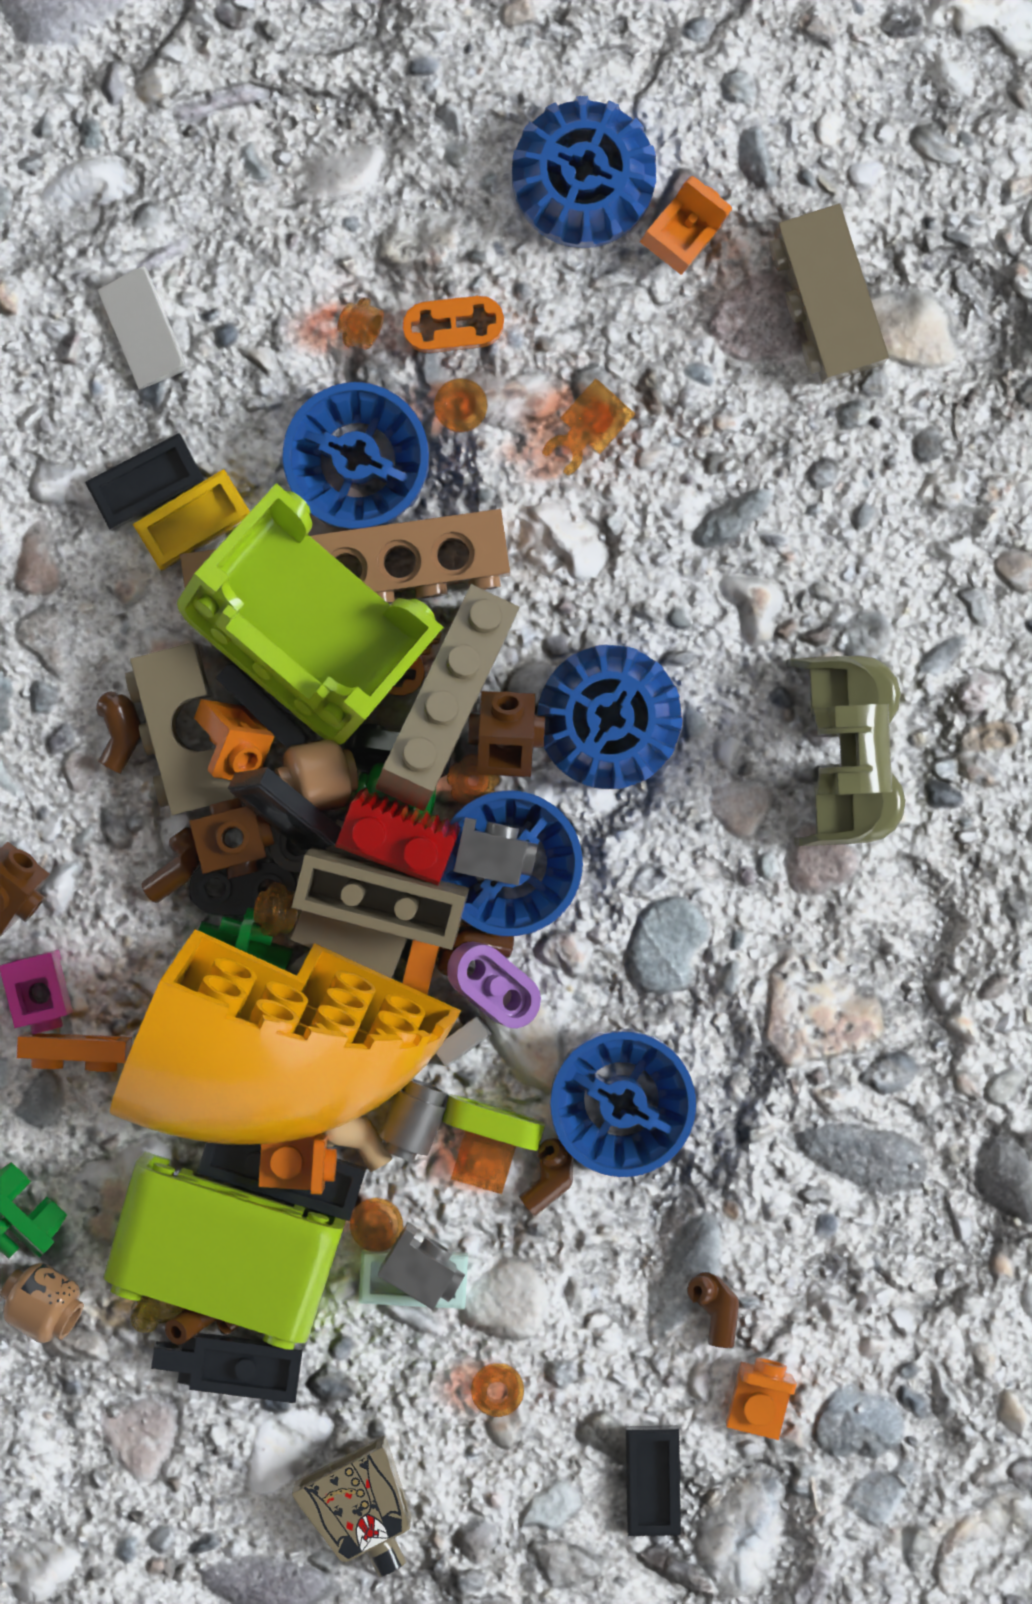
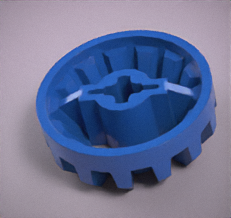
[512,96,657,248]
[282,382,429,530]
[537,644,682,789]
[441,790,583,936]
[550,1028,696,1177]

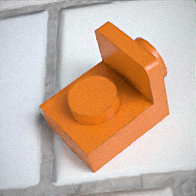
[194,699,275,780]
[259,1134,337,1195]
[725,1358,797,1440]

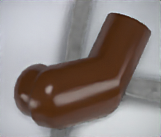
[142,827,200,903]
[437,926,514,976]
[519,1138,574,1217]
[687,1272,739,1348]
[165,1309,239,1345]

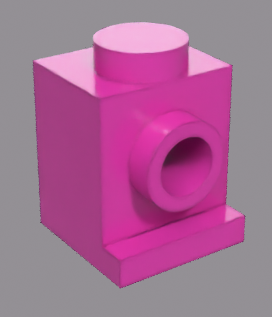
[0,949,73,1034]

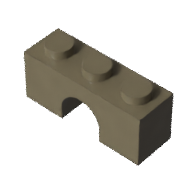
[125,642,237,815]

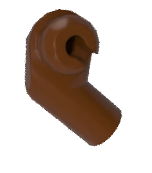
[96,691,141,774]

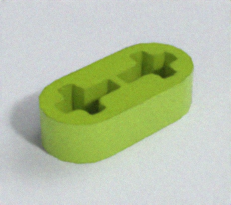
[442,1094,546,1151]

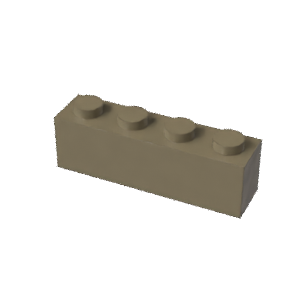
[375,584,520,812]

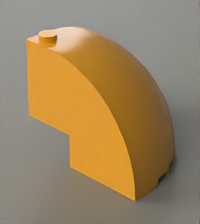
[110,929,461,1144]

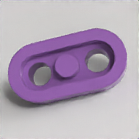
[447,942,541,1028]

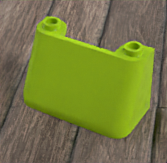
[177,483,444,745]
[103,1151,346,1350]

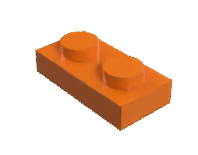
[17,1032,132,1072]

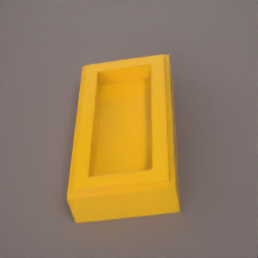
[133,469,250,571]

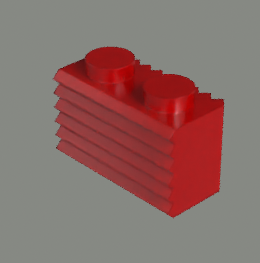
[335,787,461,886]

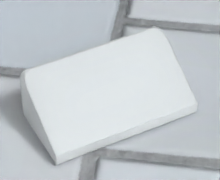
[98,266,189,390]

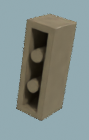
[769,203,889,385]
[291,846,469,950]

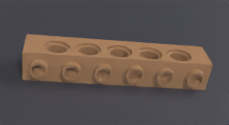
[180,509,510,604]

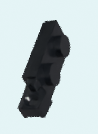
[151,1333,303,1403]

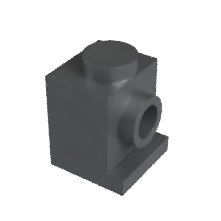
[454,817,538,885]
[377,1222,465,1310]

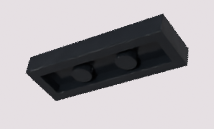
[197,1142,367,1221]

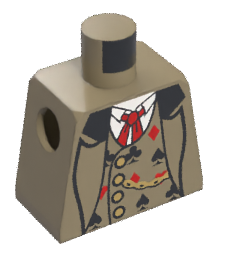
[292,1435,412,1577]

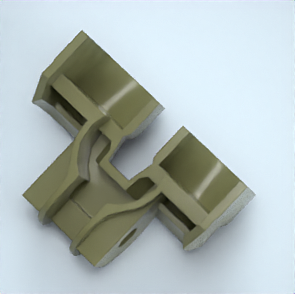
[786,655,906,846]

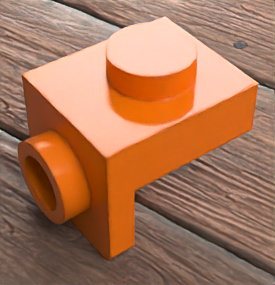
[640,176,732,275]

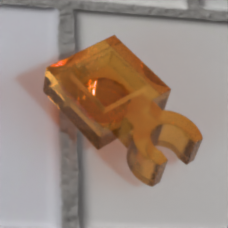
[542,378,636,477]

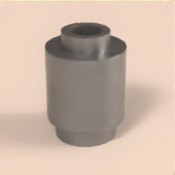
[378,1078,447,1161]

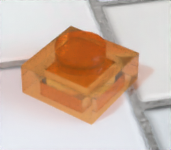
[451,1131,516,1194]

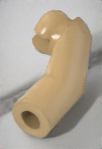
[320,1116,393,1172]

